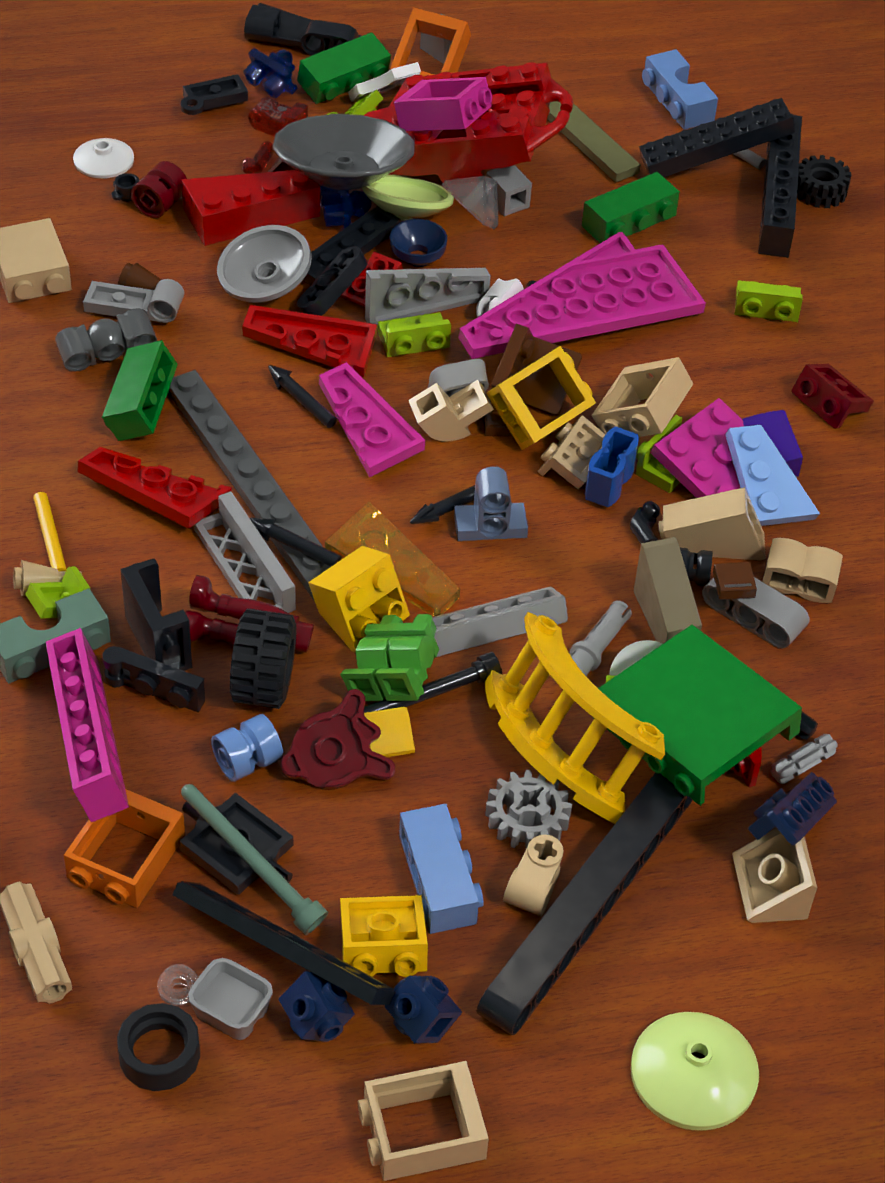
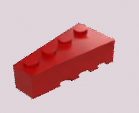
[181,170,320,246]

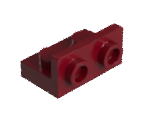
[791,363,874,428]

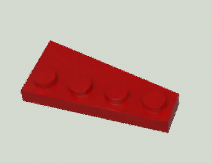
[77,447,232,529]

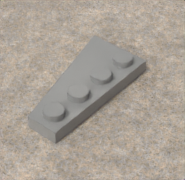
[365,268,491,326]

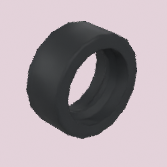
[117,1003,200,1091]

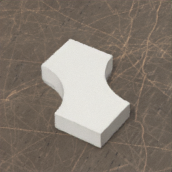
[348,62,421,103]

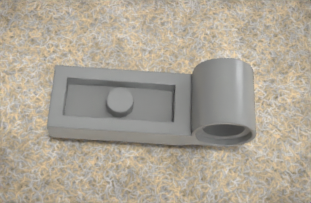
[83,279,185,323]

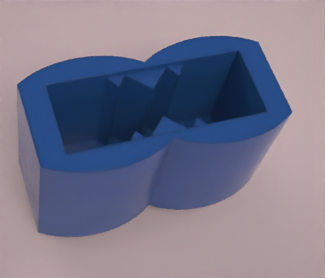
[585,427,639,507]

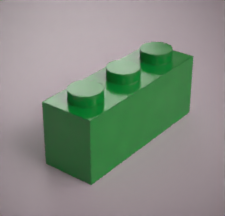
[297,32,391,104]
[582,172,680,243]
[102,340,178,441]

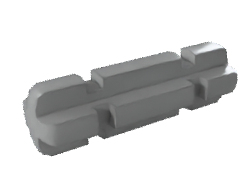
[770,734,838,784]

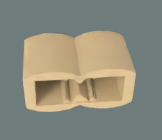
[762,538,843,603]

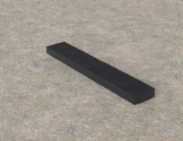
[172,881,395,1005]

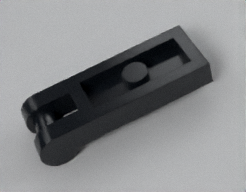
[102,646,205,713]

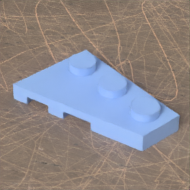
[725,425,820,526]

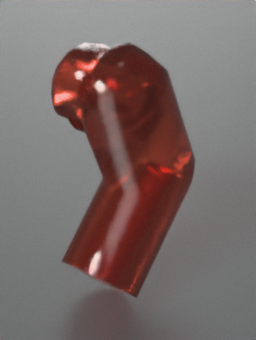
[242,141,274,174]

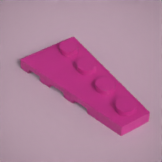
[319,362,425,478]

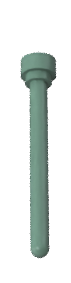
[181,784,329,935]

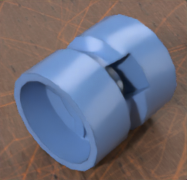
[211,714,283,782]

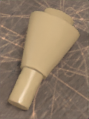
[13,560,82,596]

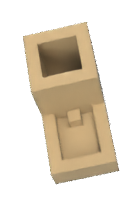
[408,380,494,441]

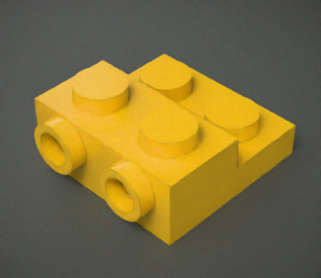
[340,895,428,977]

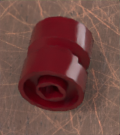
[131,161,187,218]

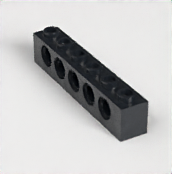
[758,113,802,258]

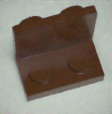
[491,323,582,416]

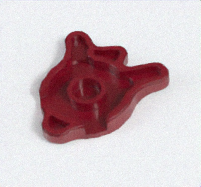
[280,689,395,790]

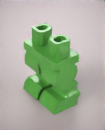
[340,614,439,701]

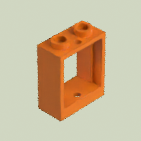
[390,7,471,87]
[63,789,185,908]

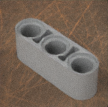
[702,577,810,648]

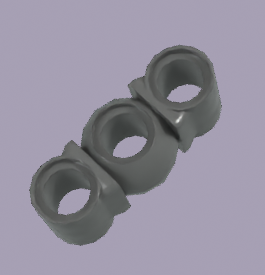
[55,308,157,371]

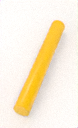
[33,492,67,571]

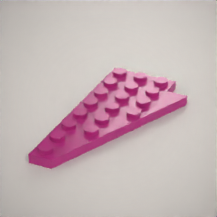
[459,232,706,359]

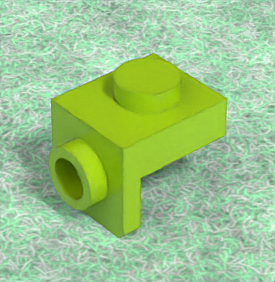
[25,566,90,619]

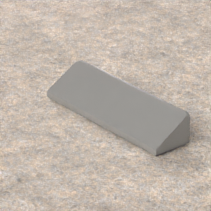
[432,586,568,657]

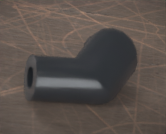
[630,501,660,544]

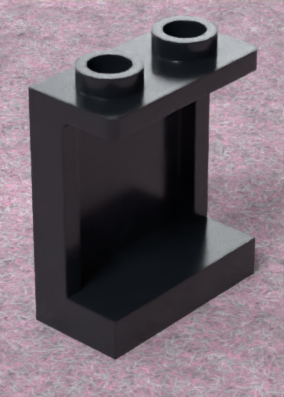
[120,559,193,671]

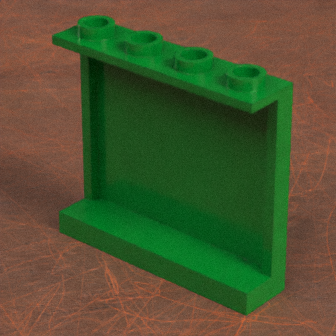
[592,624,802,806]

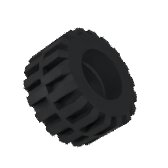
[230,609,296,709]

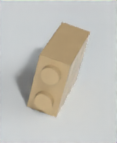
[0,218,72,303]

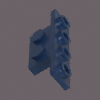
[748,772,837,846]

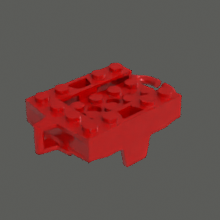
[364,62,573,198]

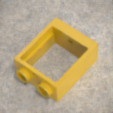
[486,346,596,450]

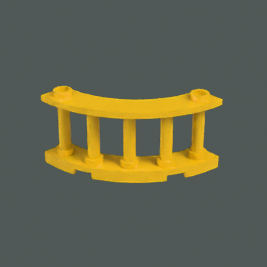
[485,612,665,824]

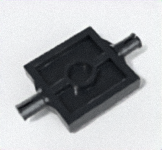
[180,793,294,895]

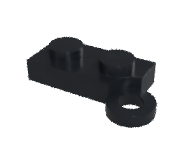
[180,74,248,115]

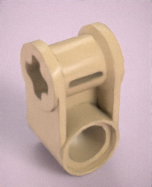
[503,834,564,917]

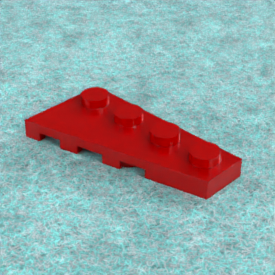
[242,305,377,378]

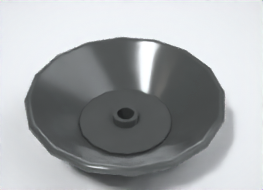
[273,114,415,190]

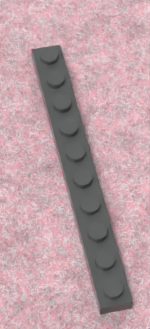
[168,370,330,602]

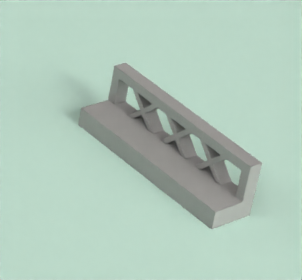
[194,491,296,613]

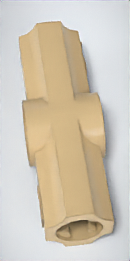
[0,881,72,1004]

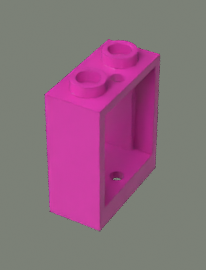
[394,77,492,131]

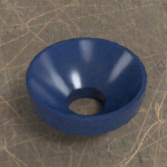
[390,219,447,267]

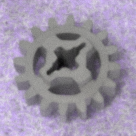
[485,770,572,849]

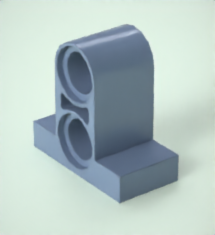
[454,466,528,541]

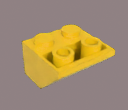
[308,546,410,653]

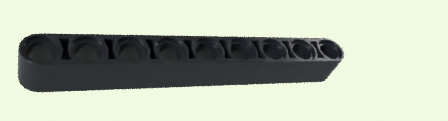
[476,773,693,1035]

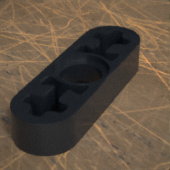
[297,246,368,316]

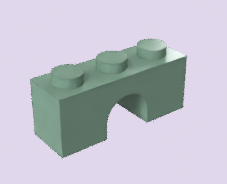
[0,588,111,684]

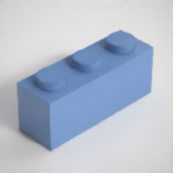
[399,804,484,934]

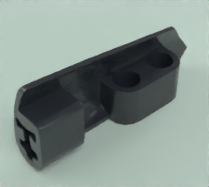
[244,3,362,55]

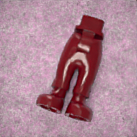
[185,575,314,653]

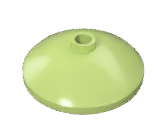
[362,175,454,221]
[631,1012,759,1130]

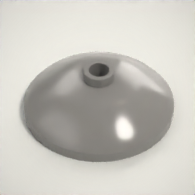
[217,225,312,302]

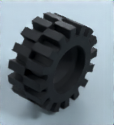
[797,155,851,208]

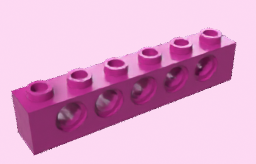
[46,628,129,822]

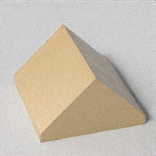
[732,828,817,923]

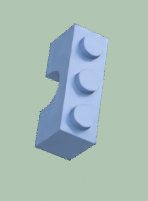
[642,49,718,130]

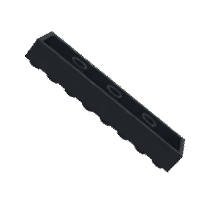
[639,98,795,177]

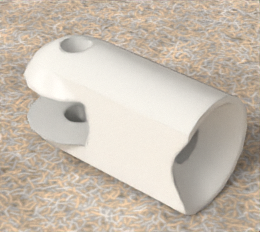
[476,278,524,318]

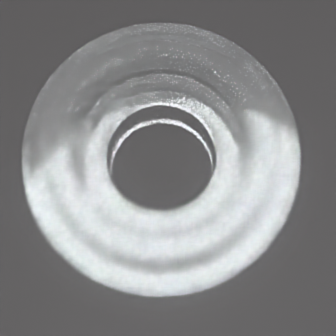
[157,964,199,1006]

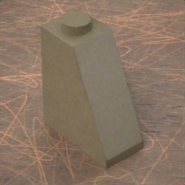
[633,537,702,644]

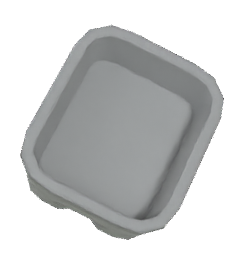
[428,359,489,397]
[188,958,273,1040]

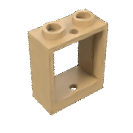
[592,357,693,437]
[358,1061,489,1181]

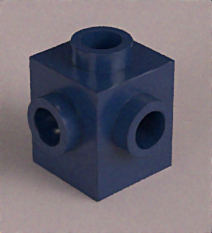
[278,971,355,1042]
[384,976,462,1043]

